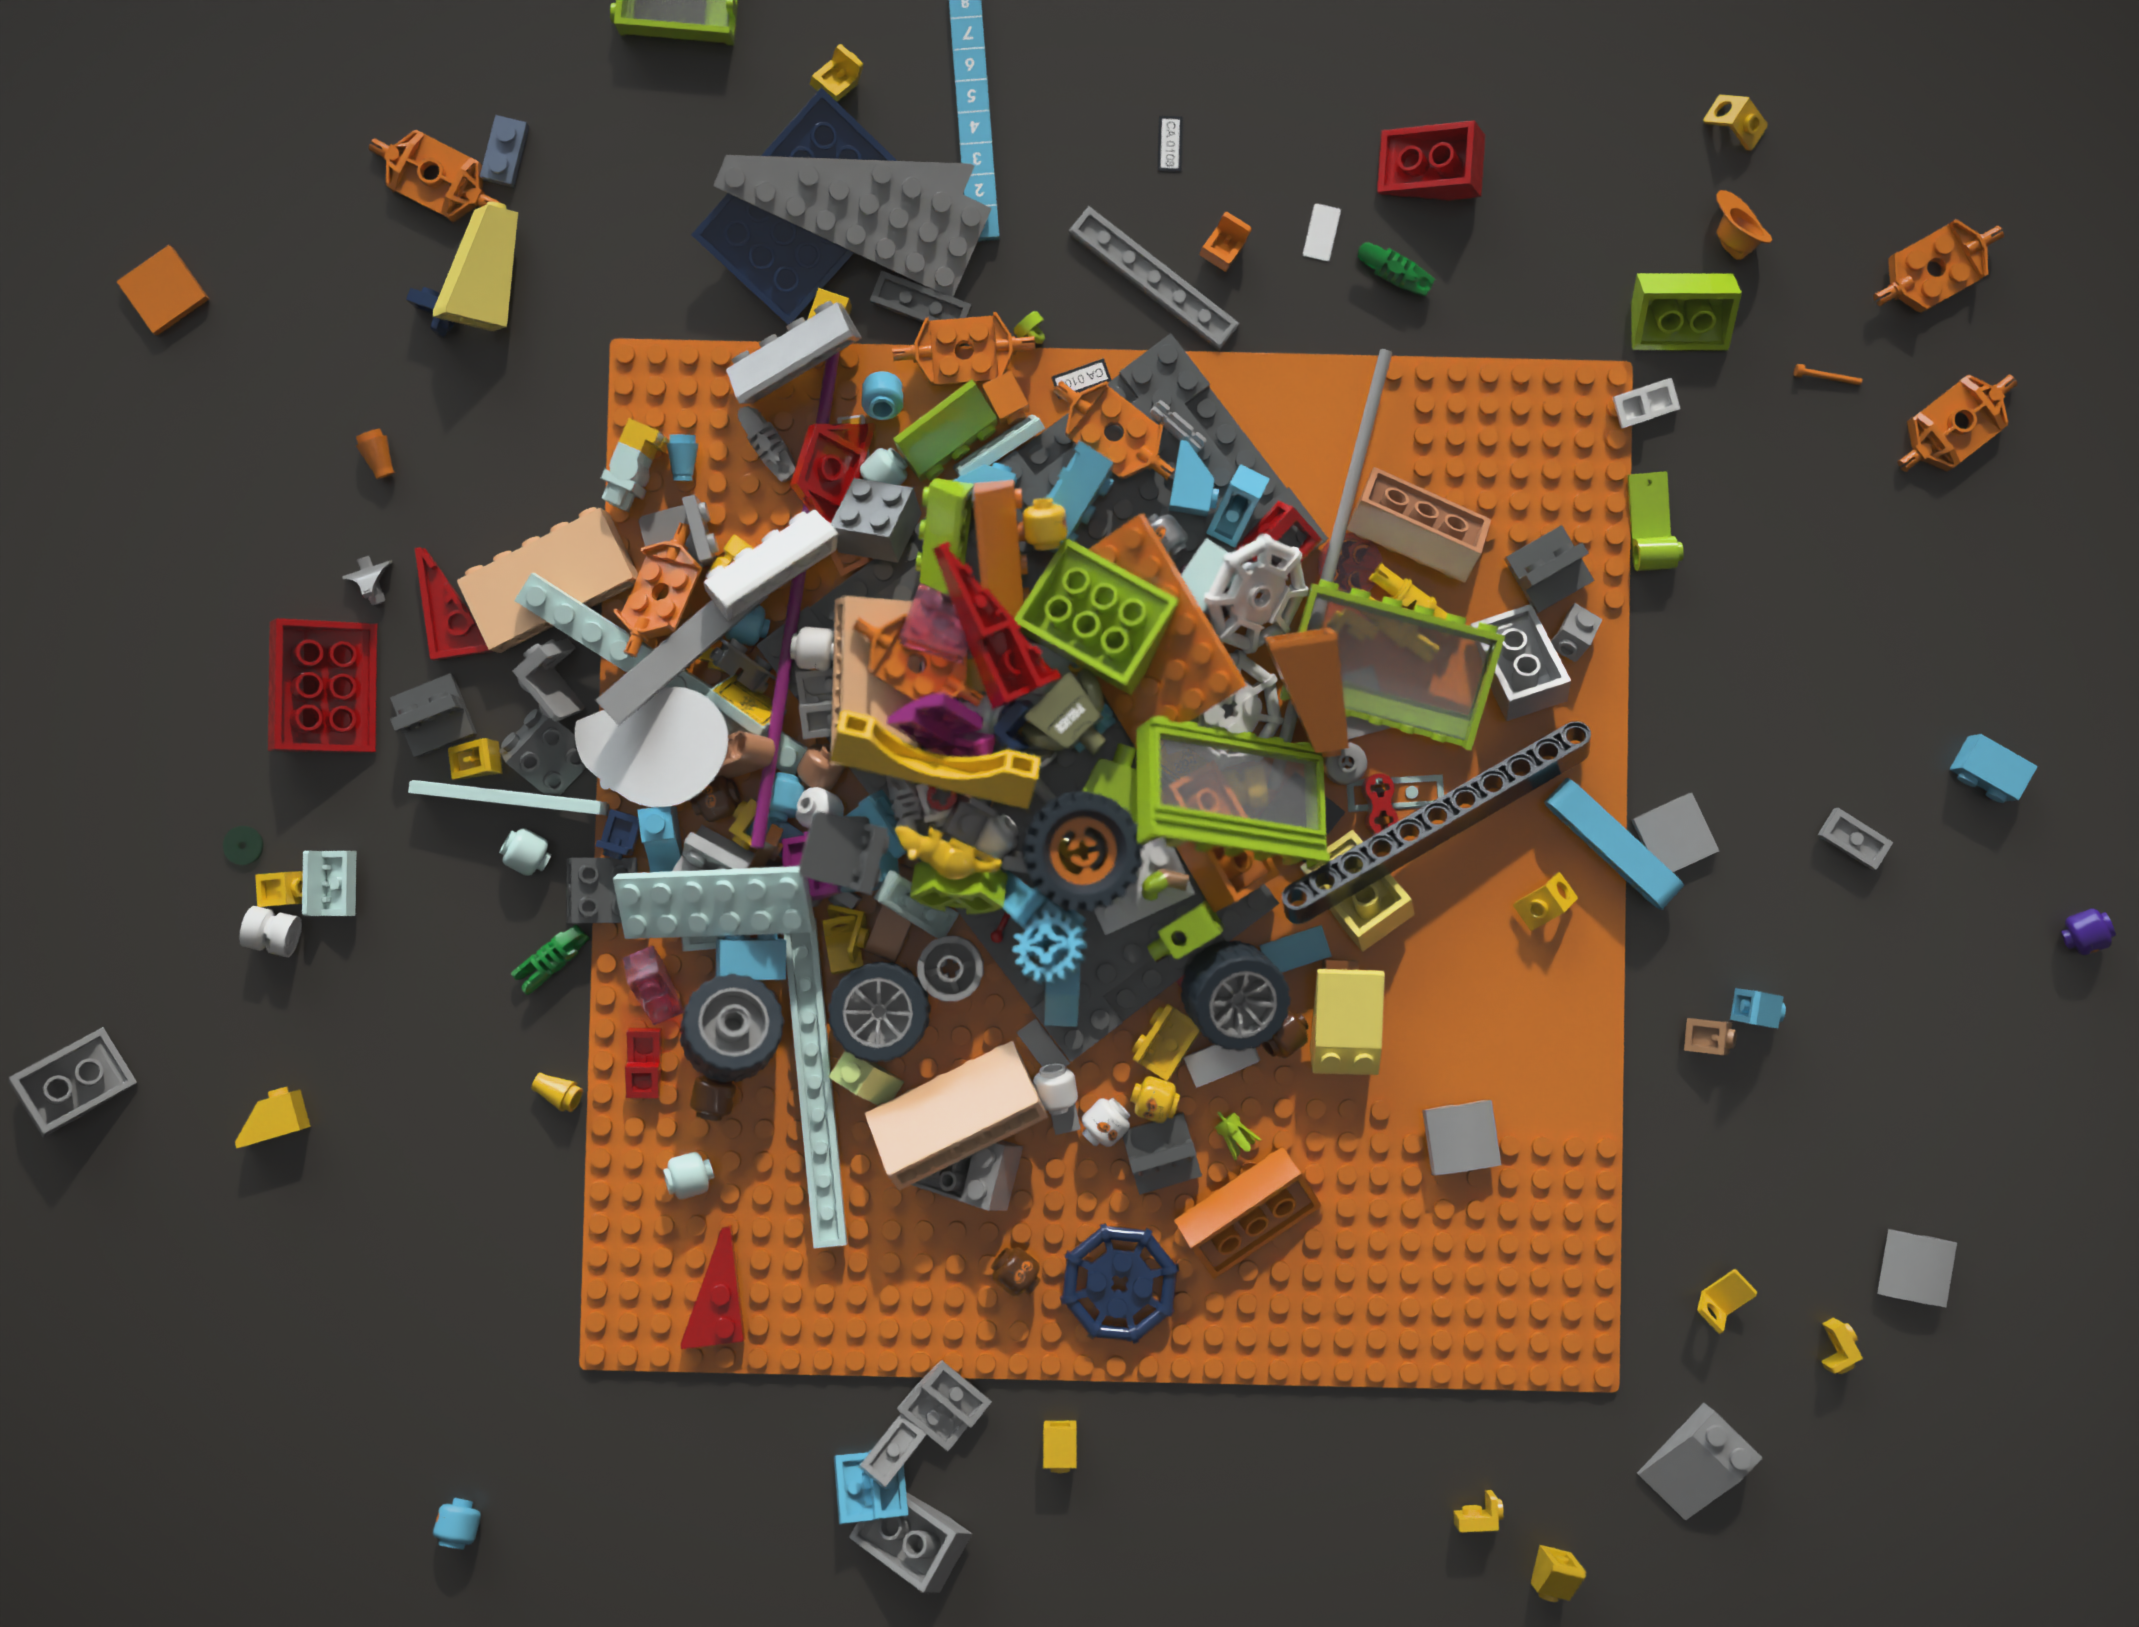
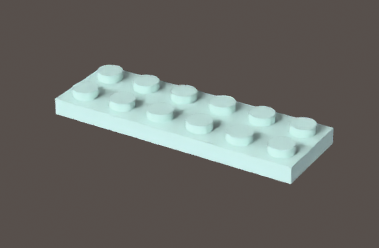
[613,867,816,939]

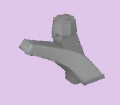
[342,556,393,605]

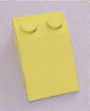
[1300,830,1415,952]
[1310,969,1384,1075]

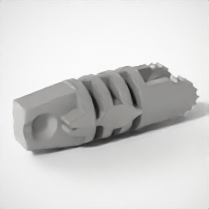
[737,406,796,483]
[886,775,929,837]

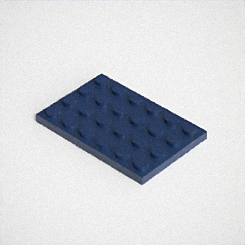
[691,87,897,325]

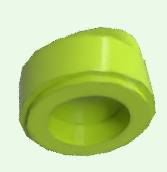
[1013,311,1045,344]

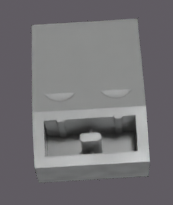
[911,1140,1023,1211]

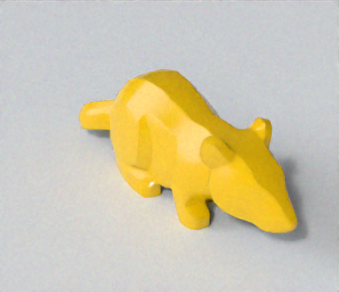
[895,826,1002,880]

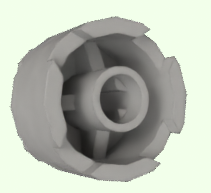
[917,936,984,1001]

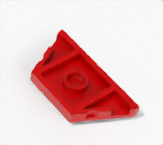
[790,423,876,524]

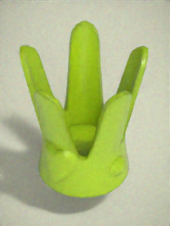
[1214,1112,1262,1161]

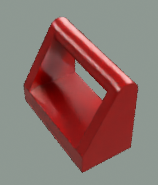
[1234,500,1322,580]

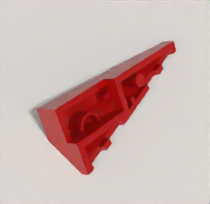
[933,541,1062,710]

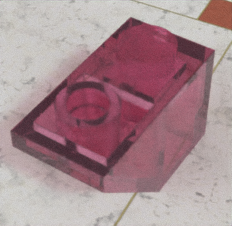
[623,945,684,1025]

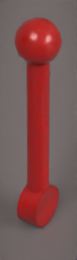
[990,880,1028,943]

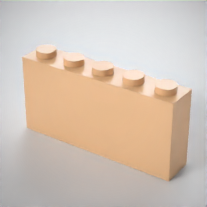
[457,507,638,653]
[830,596,925,766]
[865,1041,1048,1190]

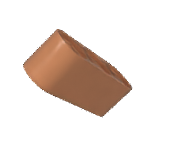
[716,731,775,779]
[865,864,914,963]

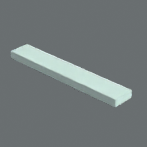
[408,780,609,816]

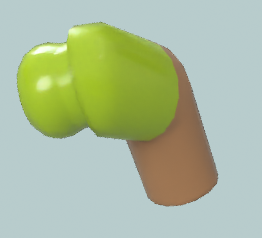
[1141,869,1189,901]

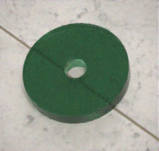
[223,826,264,865]

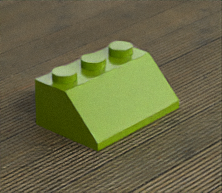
[1631,273,1742,350]
[893,379,998,482]
[915,478,974,595]

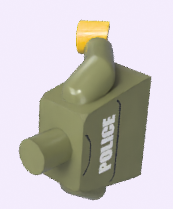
[1018,664,1107,755]

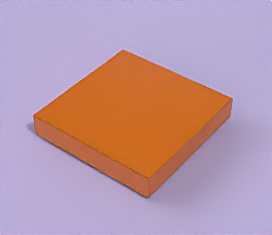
[116,245,209,336]

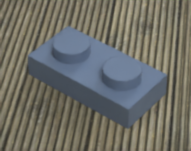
[480,115,529,188]

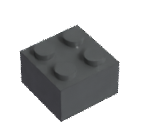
[831,478,921,563]

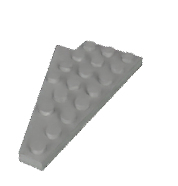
[713,155,992,297]

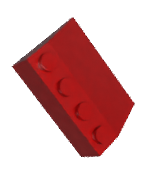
[268,618,377,752]

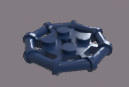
[1059,1223,1180,1344]

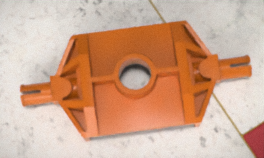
[369,130,501,222]
[1873,219,2004,313]
[892,312,1035,385]
[1897,375,2017,472]
[1053,380,1175,481]
[614,522,702,658]
[852,613,984,707]

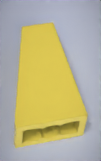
[433,202,518,331]

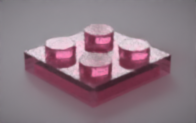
[898,584,969,664]

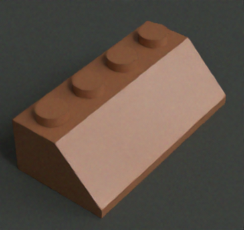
[1346,467,1491,583]

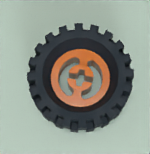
[1022,791,1144,911]

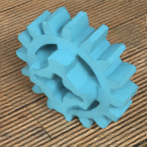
[1012,910,1087,985]

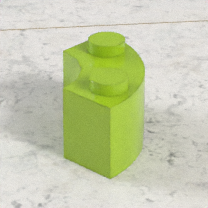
[910,860,1008,914]

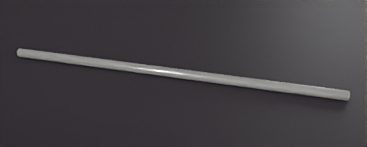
[1266,349,1392,791]

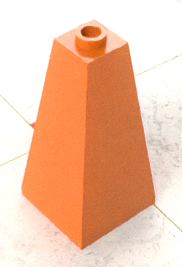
[1264,628,1349,757]

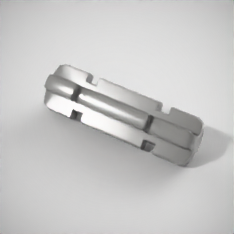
[1150,401,1207,454]

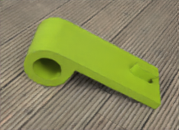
[1627,471,1684,571]

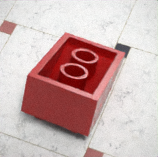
[1377,120,1486,200]

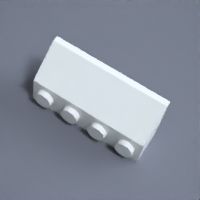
[704,510,838,622]

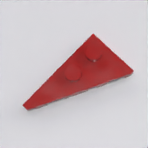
[415,547,494,661]
[680,1225,745,1349]

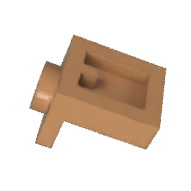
[1684,1018,1737,1055]

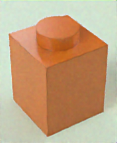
[982,370,1029,426]

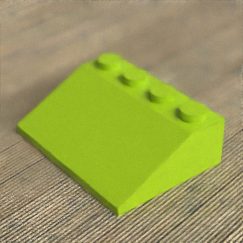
[1014,538,1179,695]

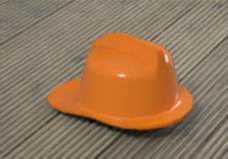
[1716,190,1772,260]

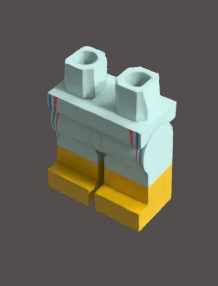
[601,418,670,512]

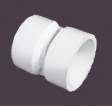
[239,906,302,957]

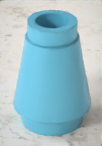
[666,434,699,481]

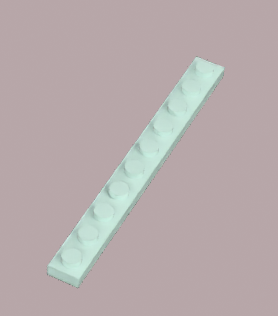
[514,573,808,776]
[784,918,848,1248]

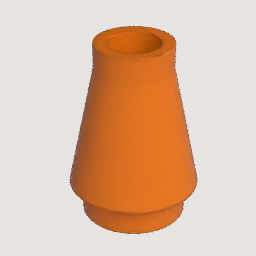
[356,429,395,479]

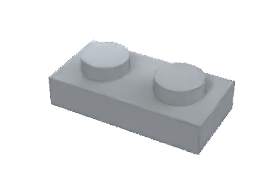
[1817,808,1893,870]
[859,1413,926,1489]

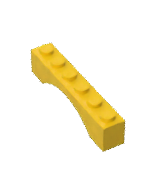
[830,710,1040,809]

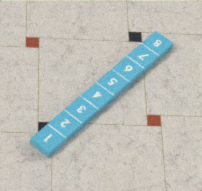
[949,0,1000,241]

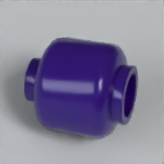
[2061,908,2116,956]

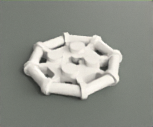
[1204,534,1309,654]
[1180,649,1284,771]

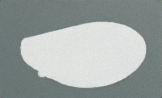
[575,687,728,807]

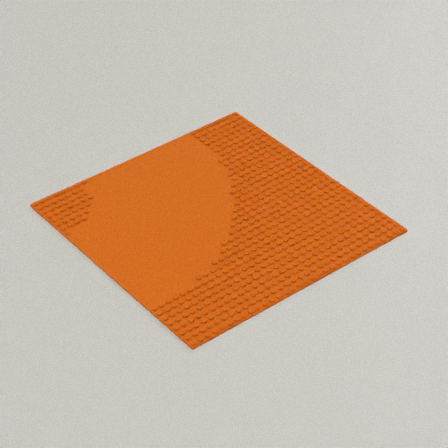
[579,338,1633,1393]

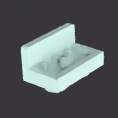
[302,851,356,916]

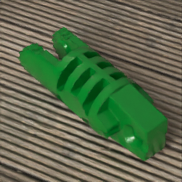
[1358,242,1435,297]
[511,925,590,995]

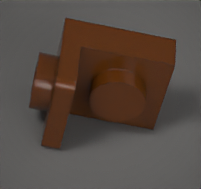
[748,823,784,869]

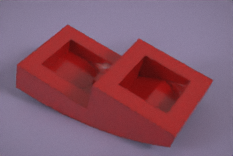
[625,1028,662,1098]

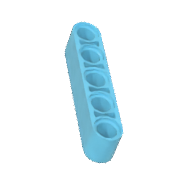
[1544,778,1684,910]

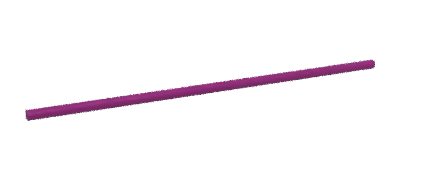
[751,351,840,849]

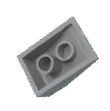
[1471,604,1571,721]
[9,1027,137,1138]
[1637,1403,1763,1520]
[849,1492,972,1593]

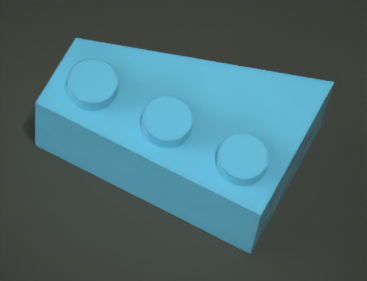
[1045,441,1114,554]

